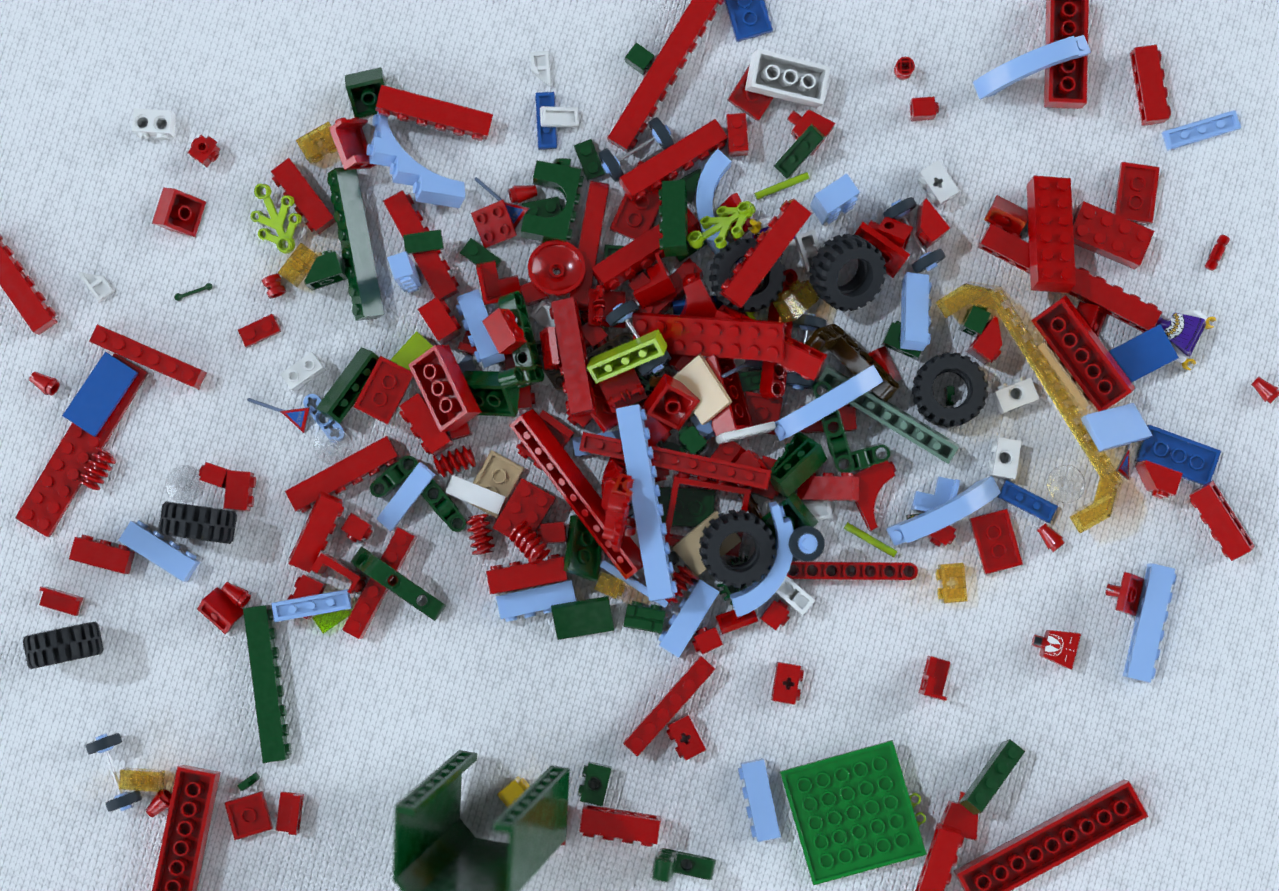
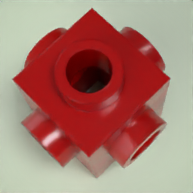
[188,135,220,167]

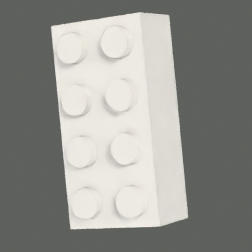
[745,49,830,108]

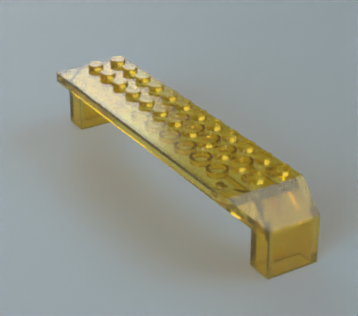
[936,282,1123,533]

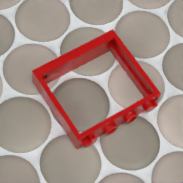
[664,472,751,557]

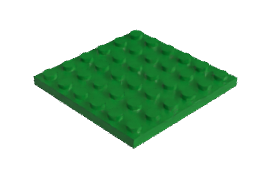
[780,740,927,885]

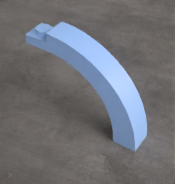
[973,35,1091,99]
[696,149,743,265]
[774,365,883,441]
[886,476,1001,546]
[730,501,793,617]

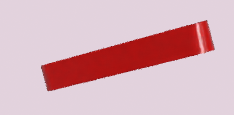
[570,181,610,312]
[760,269,798,399]
[786,562,918,580]

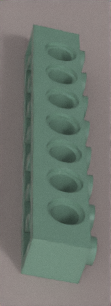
[817,365,959,464]

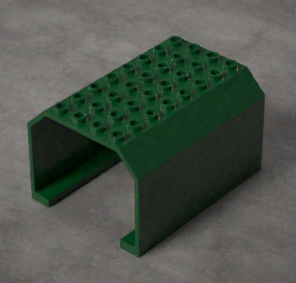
[392,750,570,891]

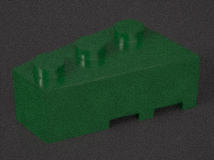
[770,432,828,498]

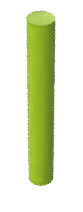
[754,172,810,200]
[843,522,897,558]

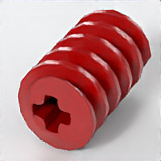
[433,445,476,478]
[77,447,117,490]
[466,514,495,555]
[509,521,550,564]
[665,564,699,605]

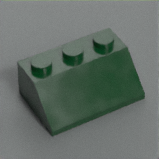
[463,371,520,417]

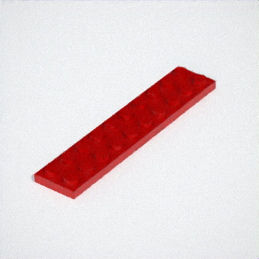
[15,353,148,538]

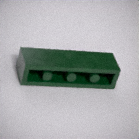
[659,179,688,257]
[316,347,379,424]
[959,739,1025,815]

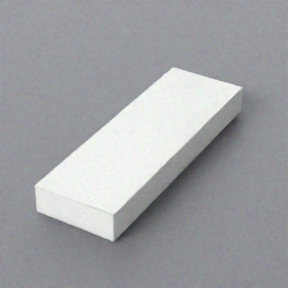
[715,421,776,444]
[445,475,506,515]

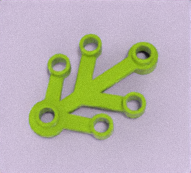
[250,184,302,254]
[687,201,756,249]

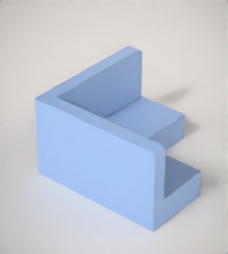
[911,477,960,513]

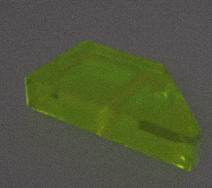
[313,610,352,634]

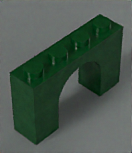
[521,160,584,242]

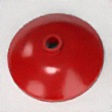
[528,240,585,296]

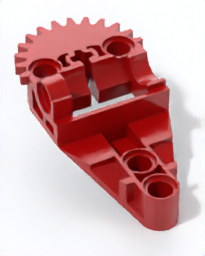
[601,458,637,552]

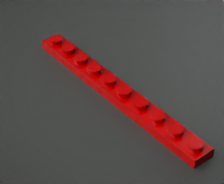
[579,432,772,490]

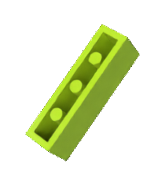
[587,329,667,383]
[390,331,433,371]

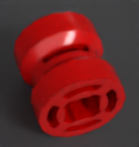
[894,56,915,80]
[262,273,286,299]

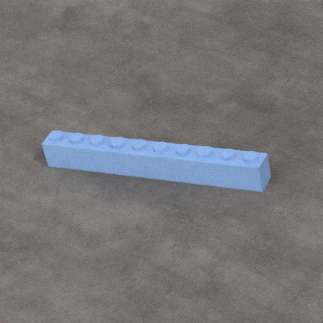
[616,404,677,602]

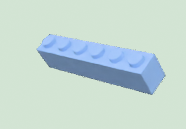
[1123,563,1176,683]

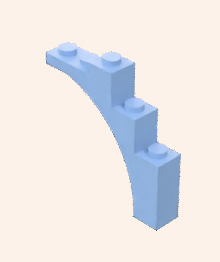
[367,112,465,208]

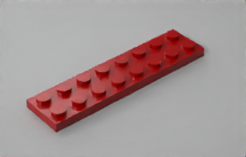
[632,312,784,362]

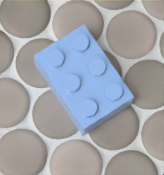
[810,174,860,225]

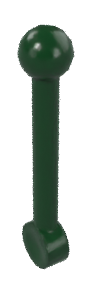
[174,283,213,301]

